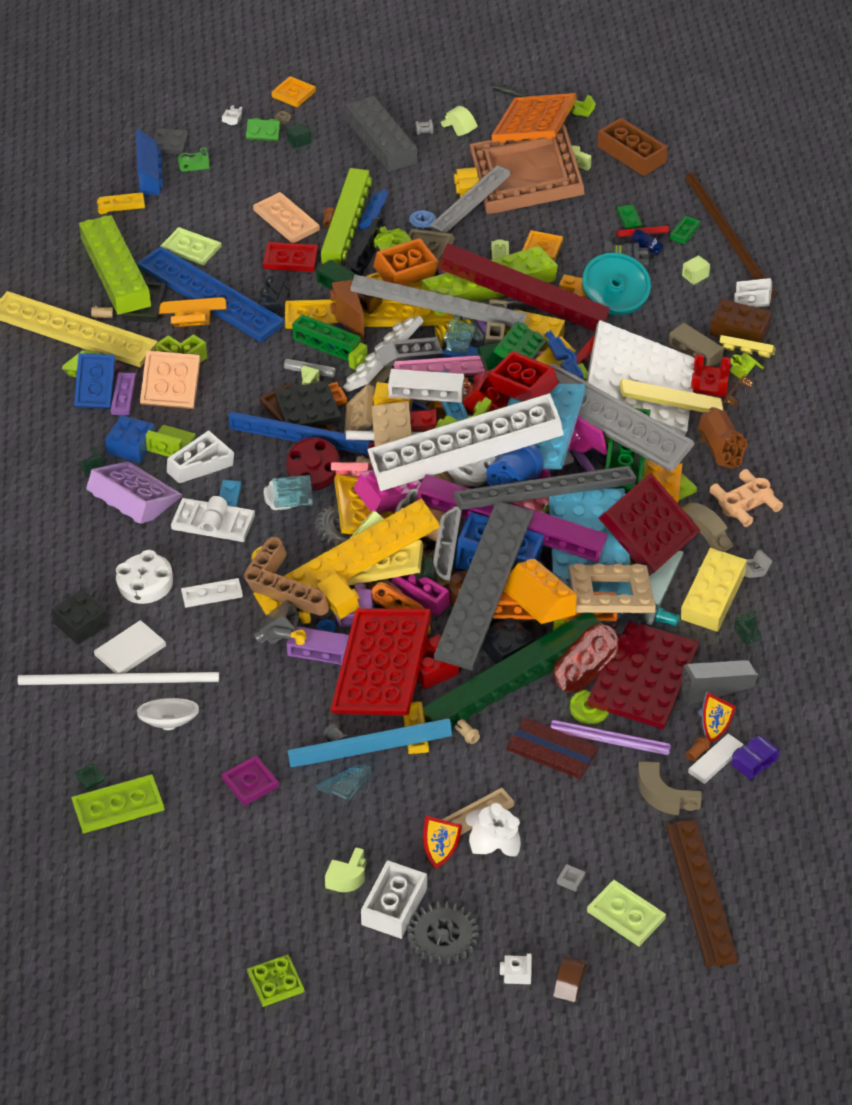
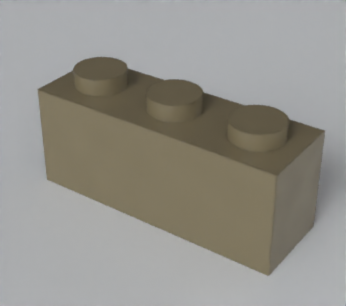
[669,323,724,367]

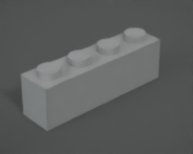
[376,337,443,366]

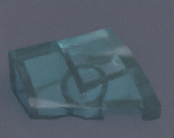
[315,764,371,801]

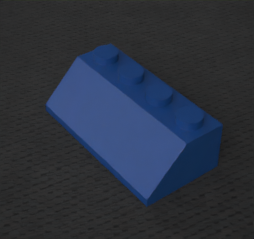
[136,129,163,195]

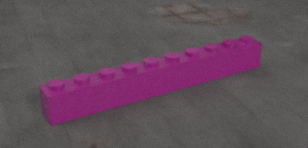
[416,474,608,563]

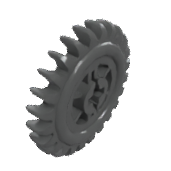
[315,504,352,547]
[407,901,479,964]

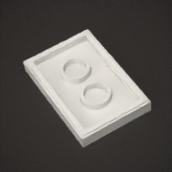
[94,620,166,674]

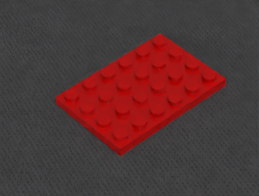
[330,609,432,716]

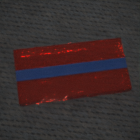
[506,718,598,780]

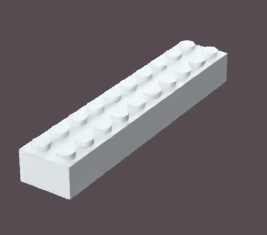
[367,393,563,491]

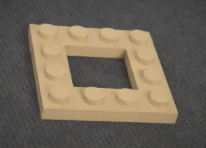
[568,564,656,613]

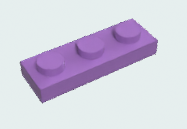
[111,372,136,415]

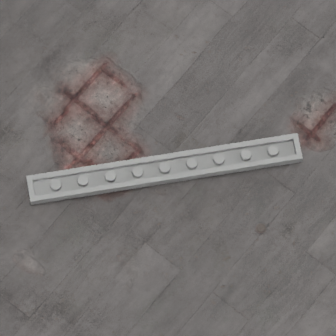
[350,275,527,328]

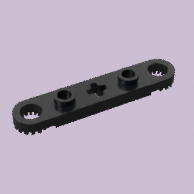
[351,217,385,276]

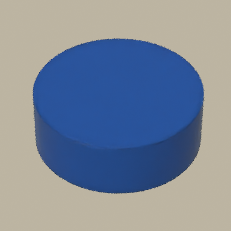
[317,619,336,633]

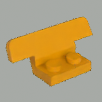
[158,297,227,327]

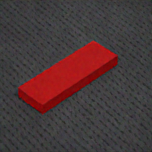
[615,226,669,237]

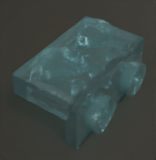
[444,314,476,354]

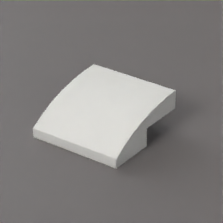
[734,278,772,307]

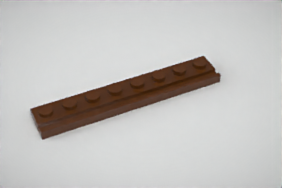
[666,819,738,968]

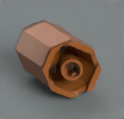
[697,407,748,469]

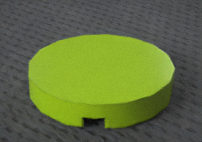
[569,690,609,724]

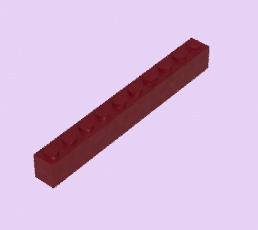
[437,243,610,331]

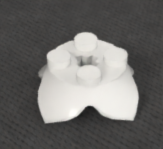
[465,803,521,856]

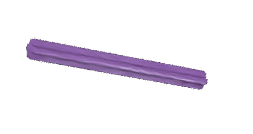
[550,720,671,755]

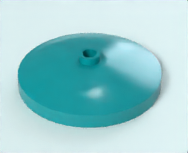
[582,253,651,315]

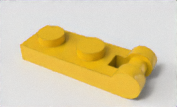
[97,192,145,214]

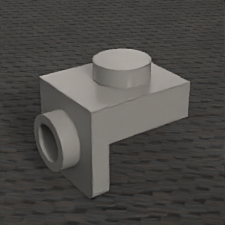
[745,550,772,578]

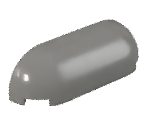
[433,506,462,582]

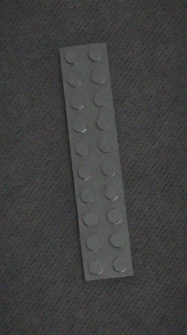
[434,501,533,670]

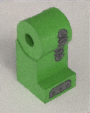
[178,148,210,172]

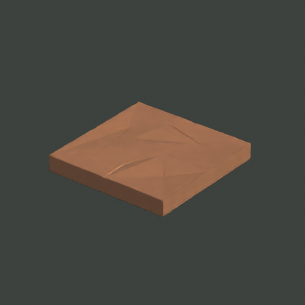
[470,125,585,214]

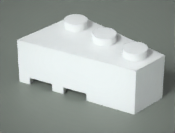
[167,431,234,483]

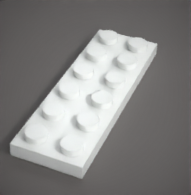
[343,316,423,392]

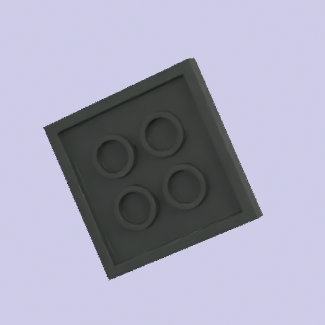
[274,380,341,427]

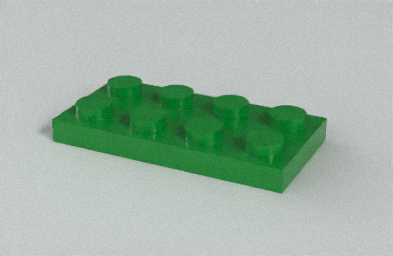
[493,321,547,359]

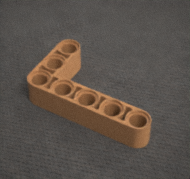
[244,537,330,615]

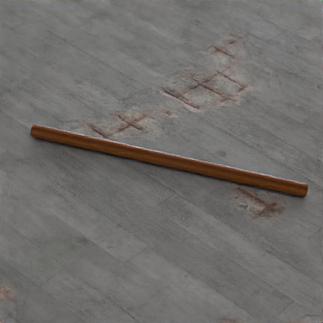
[685,172,776,298]

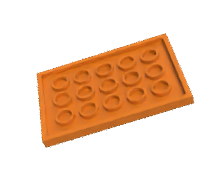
[491,93,577,142]

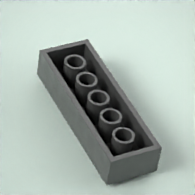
[345,96,417,172]

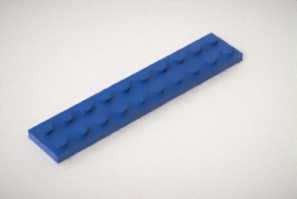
[137,246,285,342]

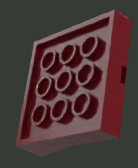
[599,473,701,576]

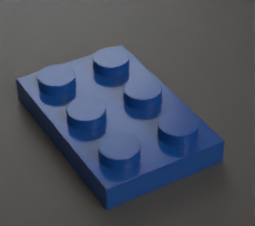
[74,353,115,409]

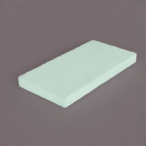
[649,551,684,608]

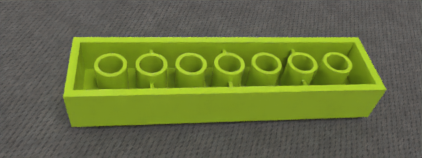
[79,215,151,315]
[421,246,558,317]

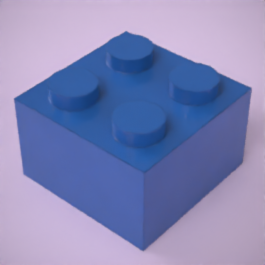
[105,415,155,463]

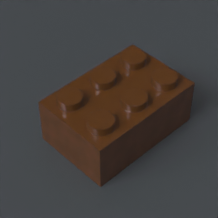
[710,299,772,343]

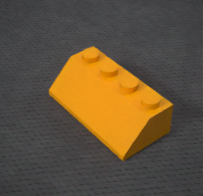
[504,559,577,624]

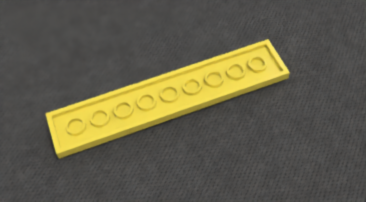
[0,291,158,368]

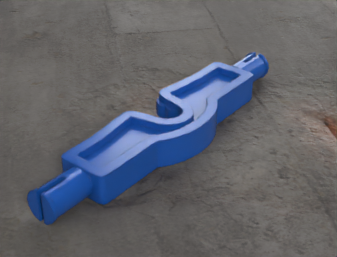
[545,330,583,379]

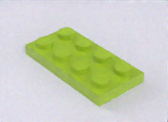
[71,774,164,834]

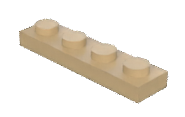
[442,788,514,835]

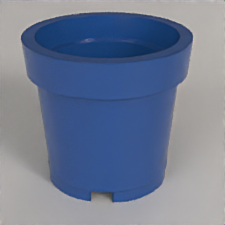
[486,444,543,486]

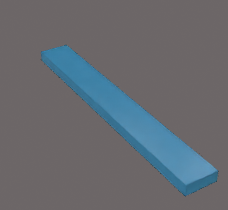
[287,718,452,767]

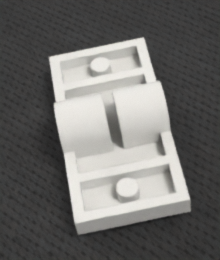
[171,496,255,542]

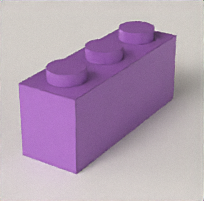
[287,626,349,665]

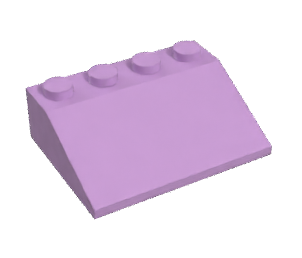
[86,461,183,523]

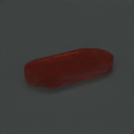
[553,624,619,693]

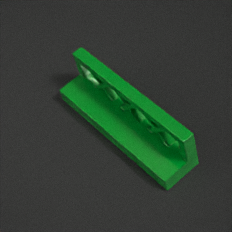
[292,314,361,361]

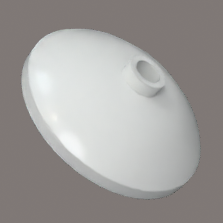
[137,698,199,730]

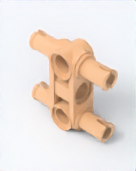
[709,469,783,527]

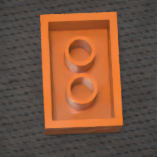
[373,238,438,286]

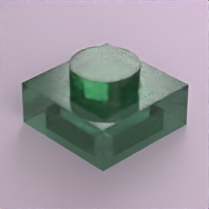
[75,763,104,790]

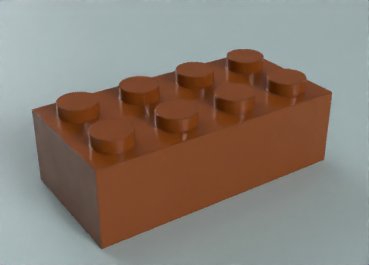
[597,118,668,176]

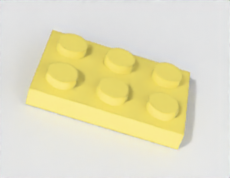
[719,335,776,358]

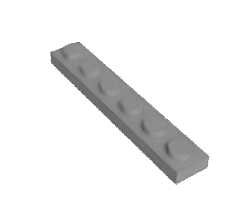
[430,165,511,233]

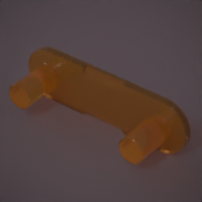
[723,374,753,407]

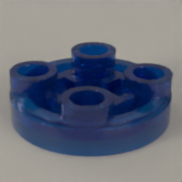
[631,229,664,256]

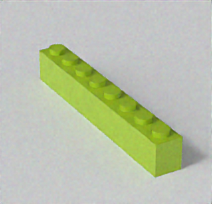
[321,168,372,266]

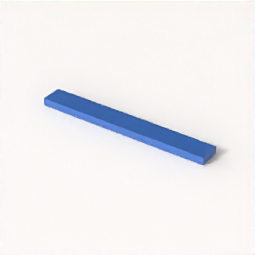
[229,412,371,456]

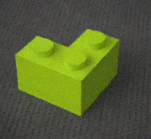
[155,334,207,363]

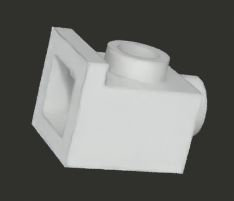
[500,954,531,984]

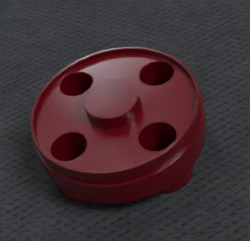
[286,438,340,491]

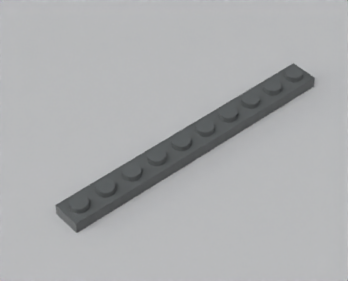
[453,466,637,510]

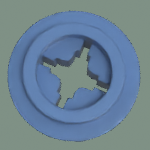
[409,210,436,230]

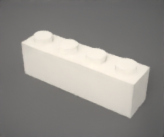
[388,369,464,403]

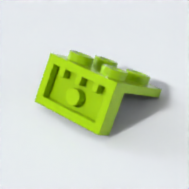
[145,425,195,457]

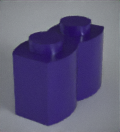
[732,735,780,779]

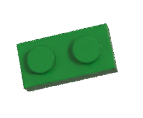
[617,205,643,230]
[670,216,701,245]

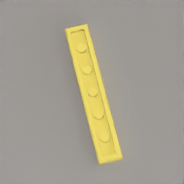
[619,379,723,413]

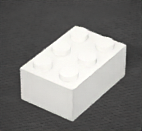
[361,860,427,939]

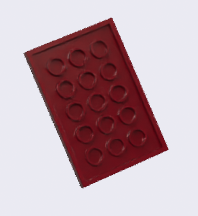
[587,622,700,730]

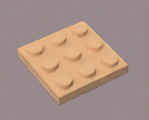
[140,351,201,409]

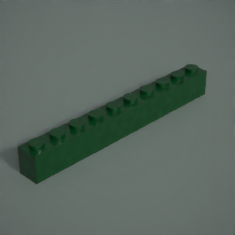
[423,613,604,728]

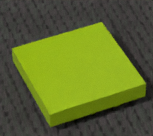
[247,954,304,1007]

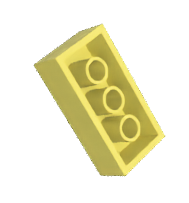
[681,548,747,632]

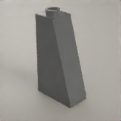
[681,660,758,705]

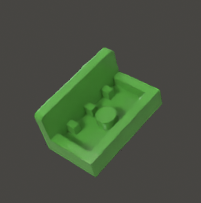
[246,118,281,141]

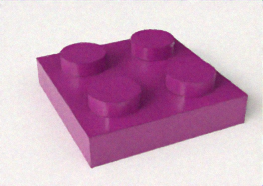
[221,755,279,806]

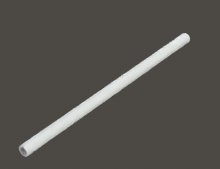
[18,672,219,685]

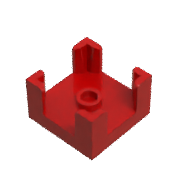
[691,354,731,397]

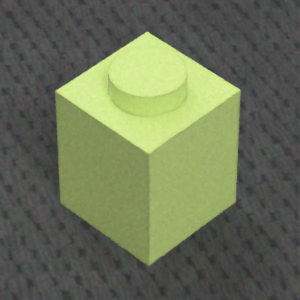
[682,255,710,285]

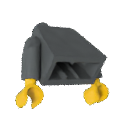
[254,600,311,645]

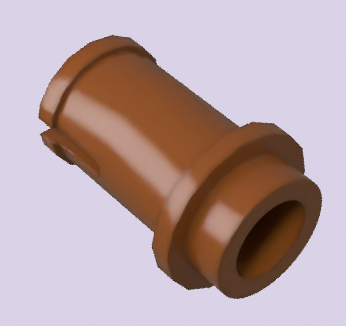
[323,207,335,227]
[685,736,710,762]

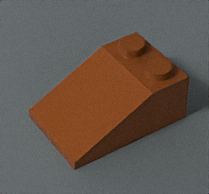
[329,280,364,341]

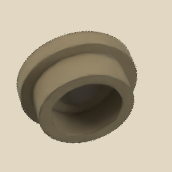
[275,111,291,125]

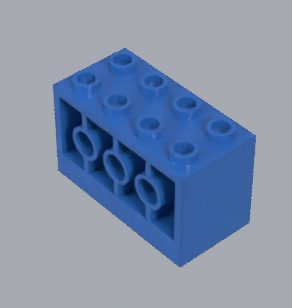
[454,512,544,571]

